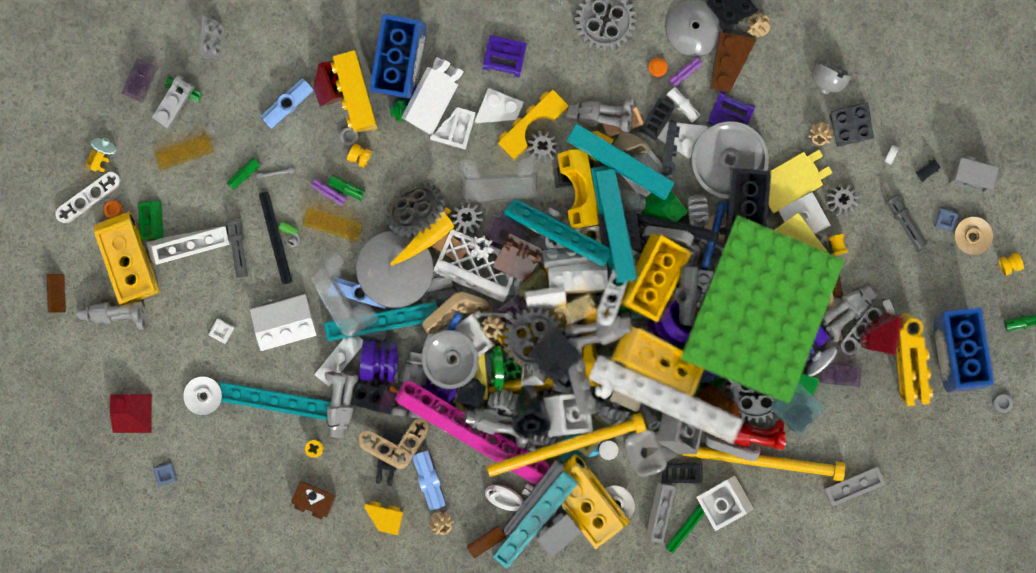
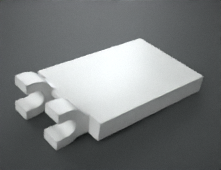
[401,57,463,135]

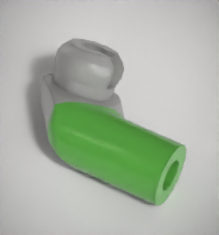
[279,221,300,247]

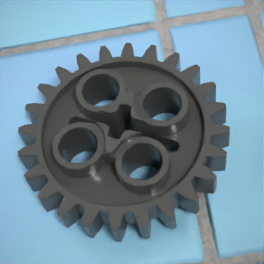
[385,182,446,238]
[503,307,566,371]
[725,379,784,423]

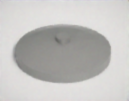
[691,121,769,198]
[356,231,434,308]

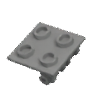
[198,16,224,61]

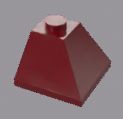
[313,60,344,106]
[860,312,903,356]
[110,394,152,433]

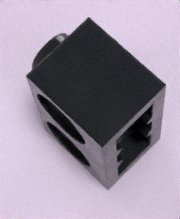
[350,380,396,415]

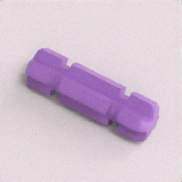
[669,57,702,87]
[311,178,346,205]

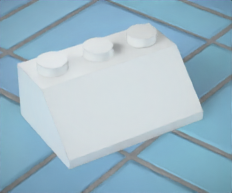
[548,262,608,294]
[250,294,317,351]

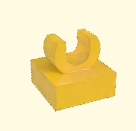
[84,150,109,172]

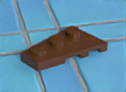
[710,32,757,92]

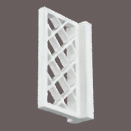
[433,229,514,302]

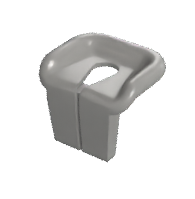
[624,428,679,477]

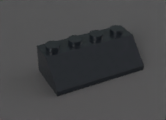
[724,167,772,244]

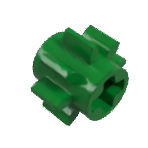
[390,101,408,122]
[503,356,522,379]

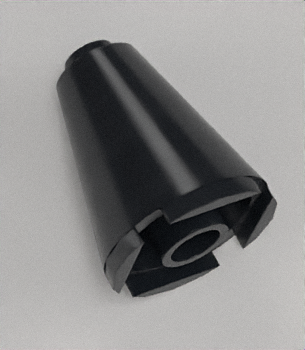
[512,385,551,439]

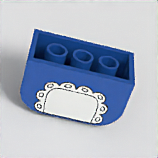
[369,14,426,98]
[934,307,995,393]

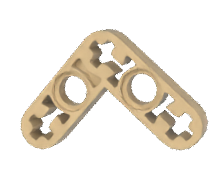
[423,292,491,334]
[359,419,429,469]

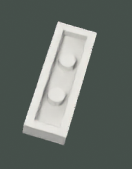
[314,336,363,387]

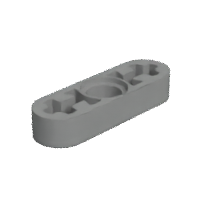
[642,226,694,247]
[705,432,761,461]

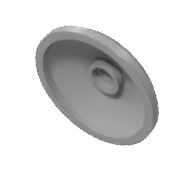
[666,0,723,56]
[422,330,479,389]

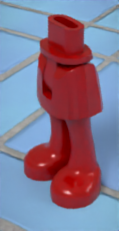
[733,419,786,450]

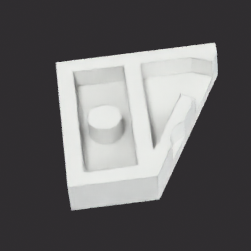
[475,88,524,124]
[430,107,476,150]
[657,122,709,159]

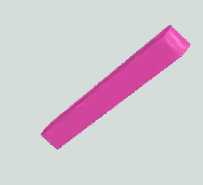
[396,381,550,485]

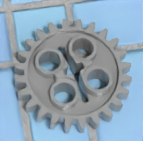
[574,0,637,52]

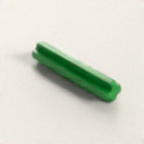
[665,504,705,553]

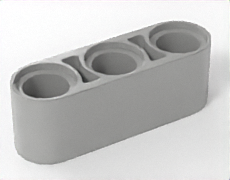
[839,307,882,355]

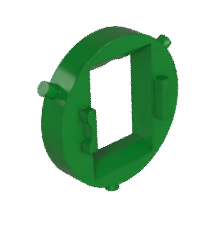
[489,346,503,391]

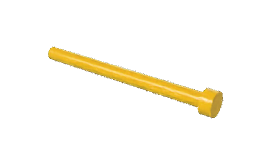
[486,412,646,477]
[682,446,845,481]

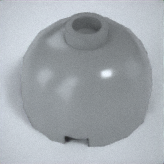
[812,59,852,94]

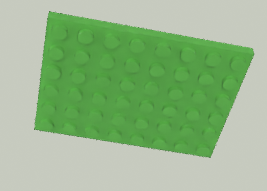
[680,216,844,404]

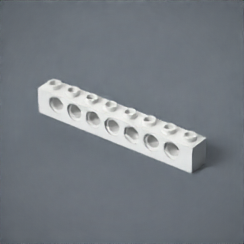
[589,356,743,443]

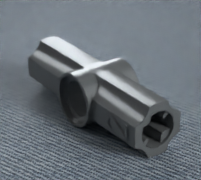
[675,265,701,325]

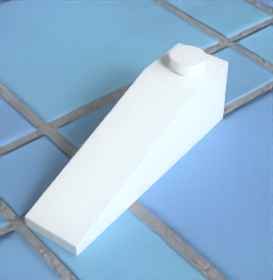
[147,226,229,265]

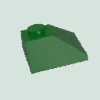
[633,191,688,222]

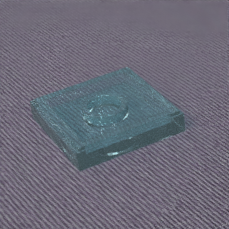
[771,382,826,436]

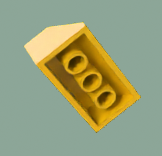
[331,50,378,133]
[620,234,692,322]

